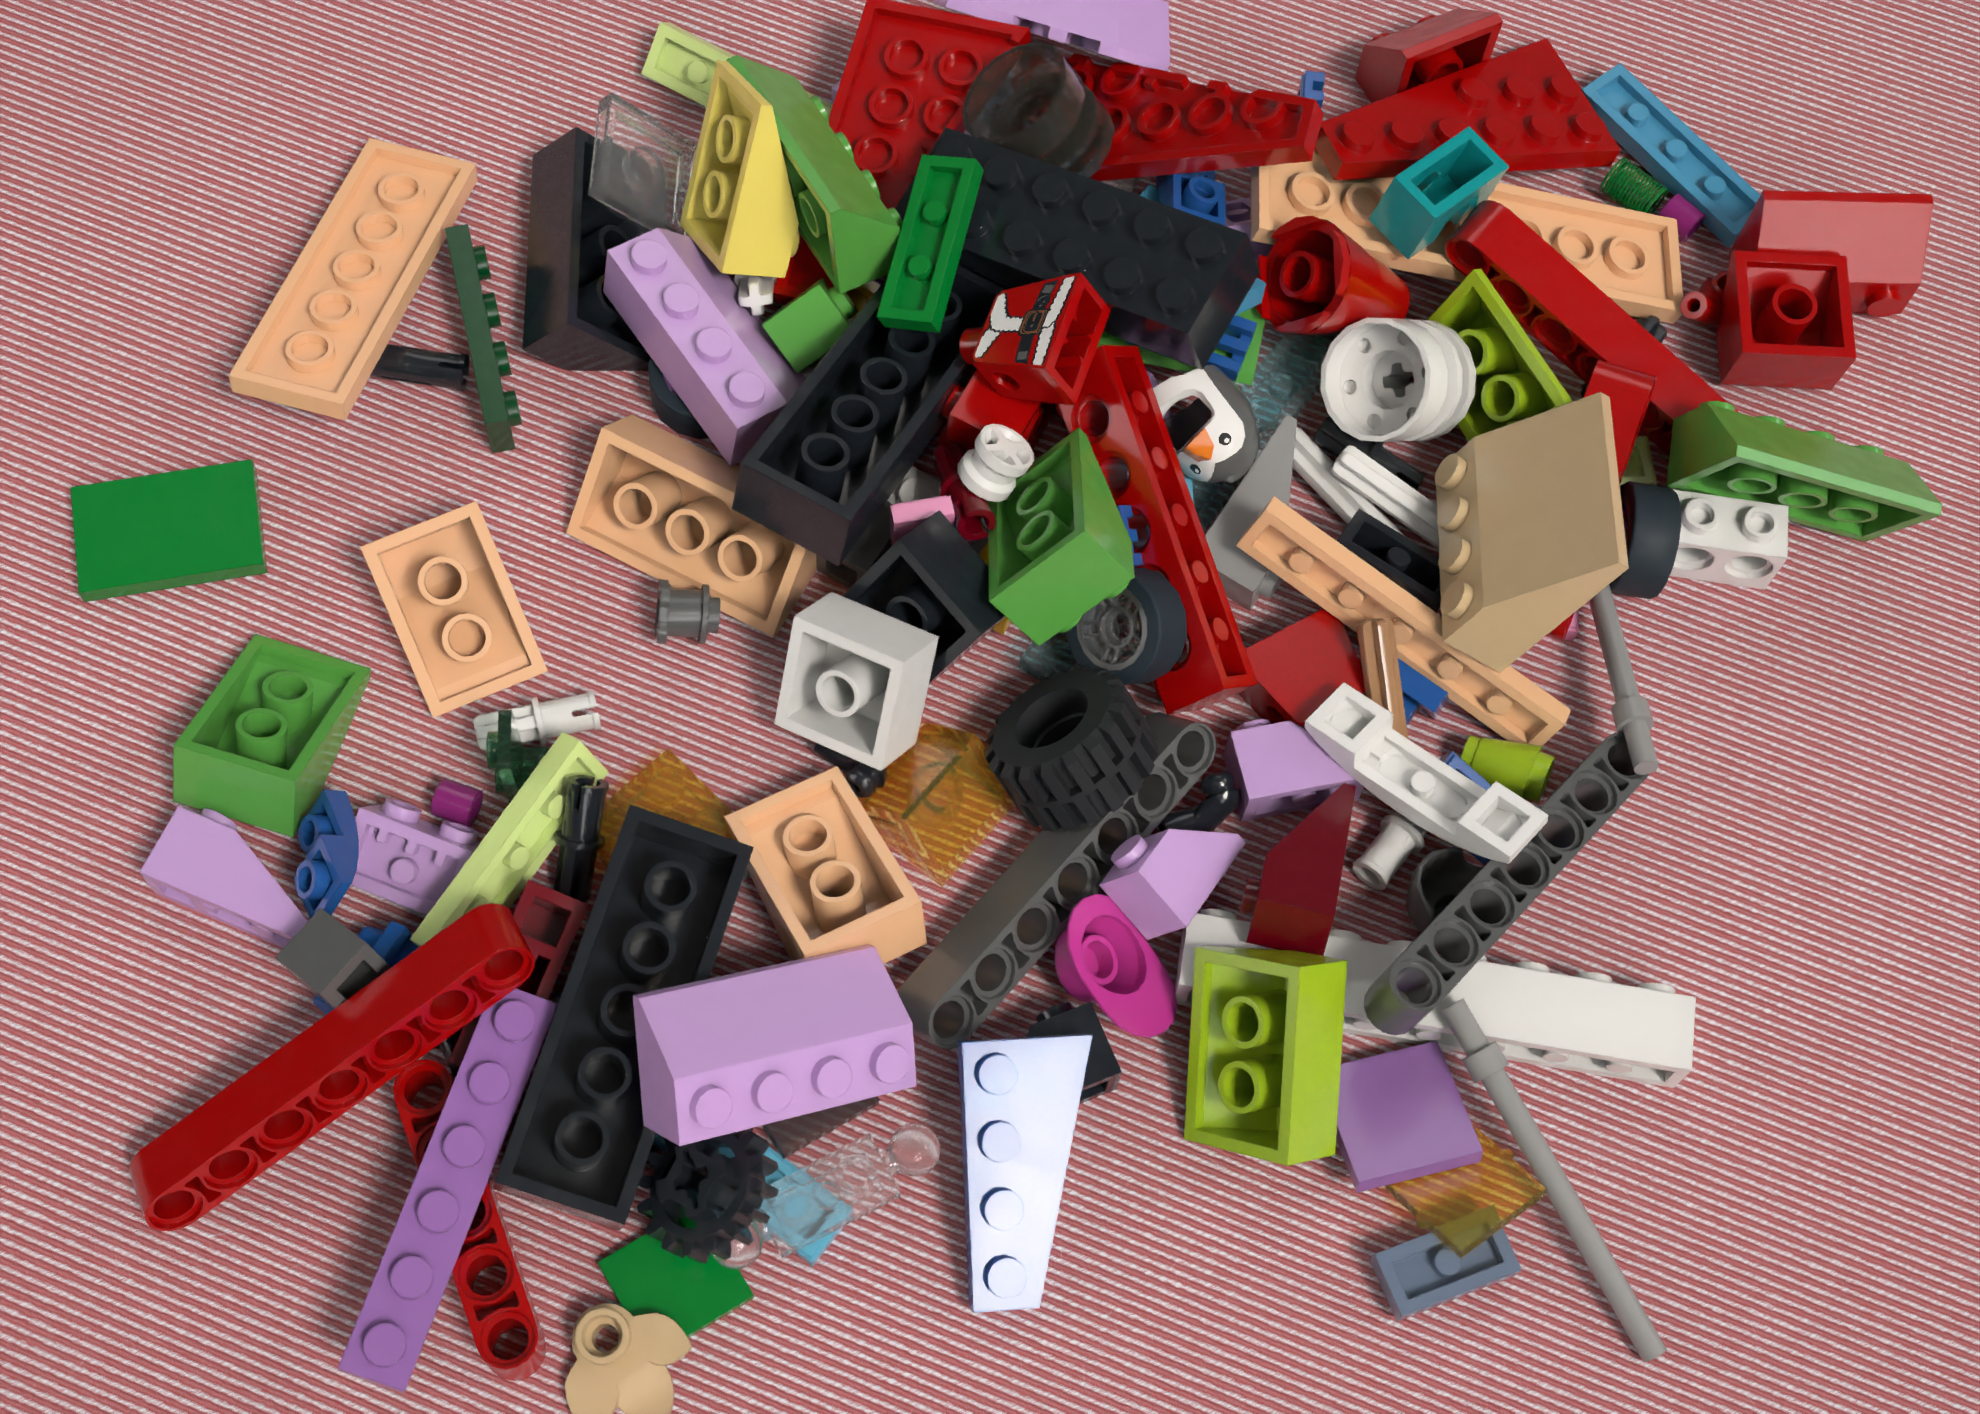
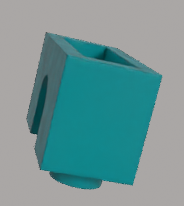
[1368,126,1509,259]

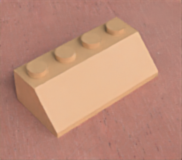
[566,414,817,637]

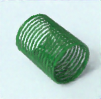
[1599,158,1668,214]

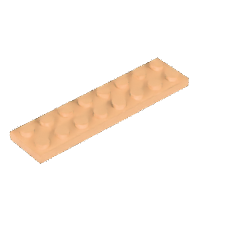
[1251,148,1683,324]

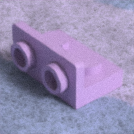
[351,798,481,915]

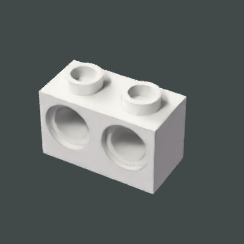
[1670,489,1789,590]

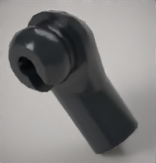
[1158,771,1241,832]

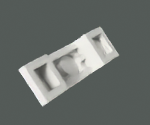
[1305,682,1549,864]

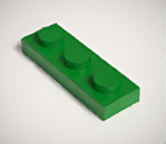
[877,154,984,333]

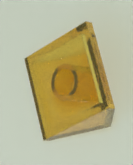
[857,722,1015,888]

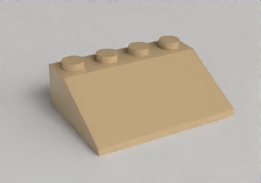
[1435,392,1629,673]

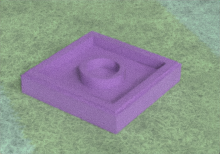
[1336,1041,1483,1193]

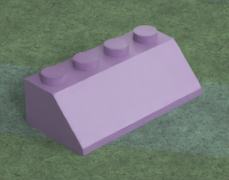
[603,228,806,466]
[633,944,917,1146]

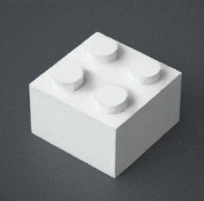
[774,592,939,771]

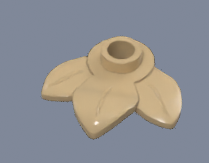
[565,1303,692,1414]

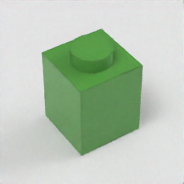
[762,278,858,373]

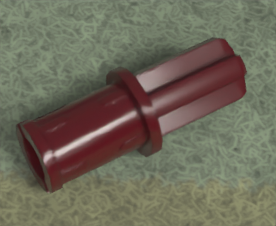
[934,442,996,540]

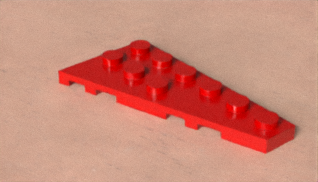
[773,0,1031,305]
[1315,38,1621,180]
[1004,46,1324,181]

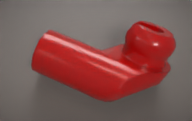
[1680,270,1728,326]

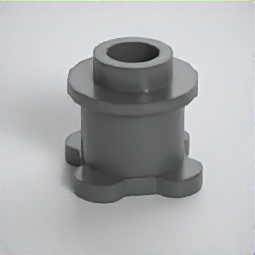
[654,579,720,644]

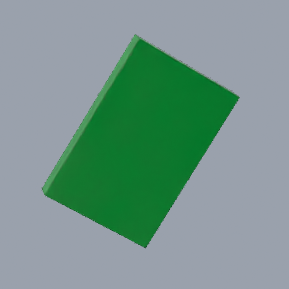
[71,459,268,602]

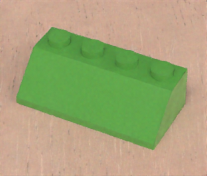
[727,55,903,294]
[1666,401,1942,542]

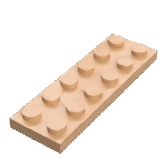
[228,138,478,421]

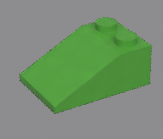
[988,427,1135,646]
[173,634,371,837]

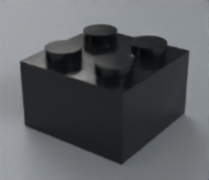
[843,510,1006,684]

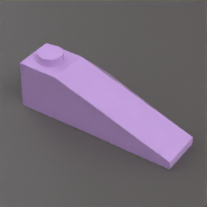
[932,0,1170,71]

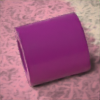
[1658,194,1706,243]
[431,778,483,827]

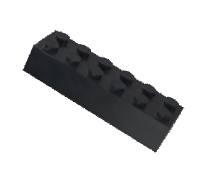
[895,127,1260,370]
[732,265,1006,566]
[493,804,754,1231]

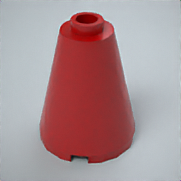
[1256,215,1410,335]

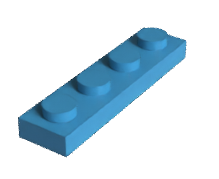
[1581,63,1760,248]

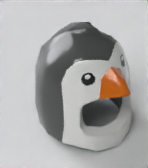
[1153,364,1260,483]

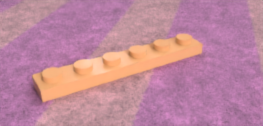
[1236,496,1571,746]

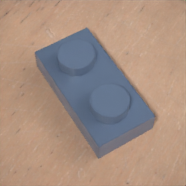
[1370,1208,1522,1322]

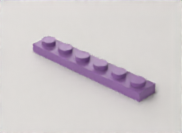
[338,989,558,1394]

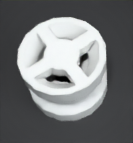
[958,424,1034,502]

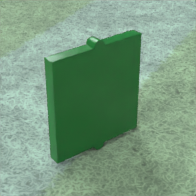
[597,1216,754,1338]

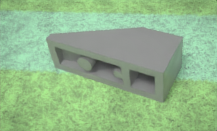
[1205,414,1297,611]

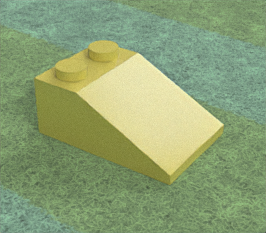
[680,60,799,278]

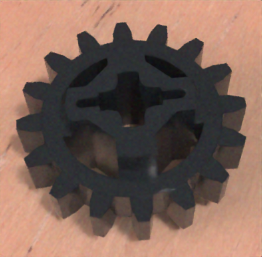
[637,1128,779,1264]

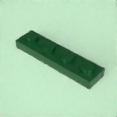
[445,224,522,454]

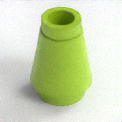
[1461,735,1555,803]

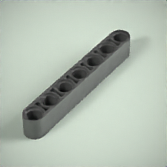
[897,712,1216,1050]
[1364,732,1649,1035]

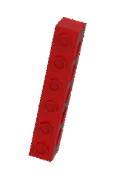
[1055,345,1258,715]

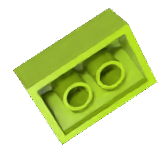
[1428,269,1573,441]
[1184,946,1347,1166]

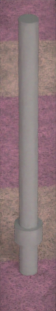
[1589,585,1659,775]
[1441,998,1667,1362]

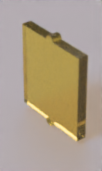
[1385,1124,1546,1258]

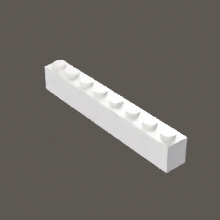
[1174,909,1696,1088]

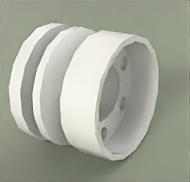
[1320,317,1476,442]

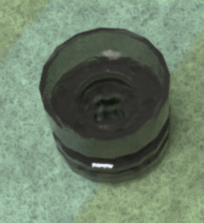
[962,42,1115,178]

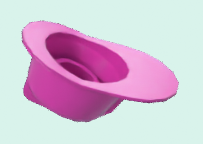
[1054,894,1177,1038]

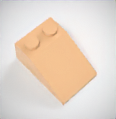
[360,501,548,718]
[724,766,927,964]

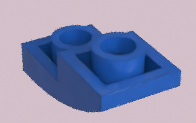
[1156,170,1226,226]
[293,789,359,919]

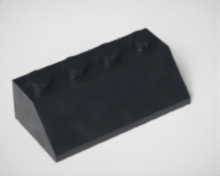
[523,127,663,371]

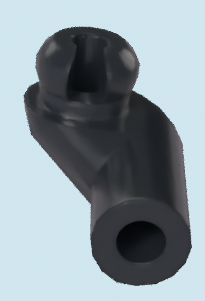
[814,743,887,798]

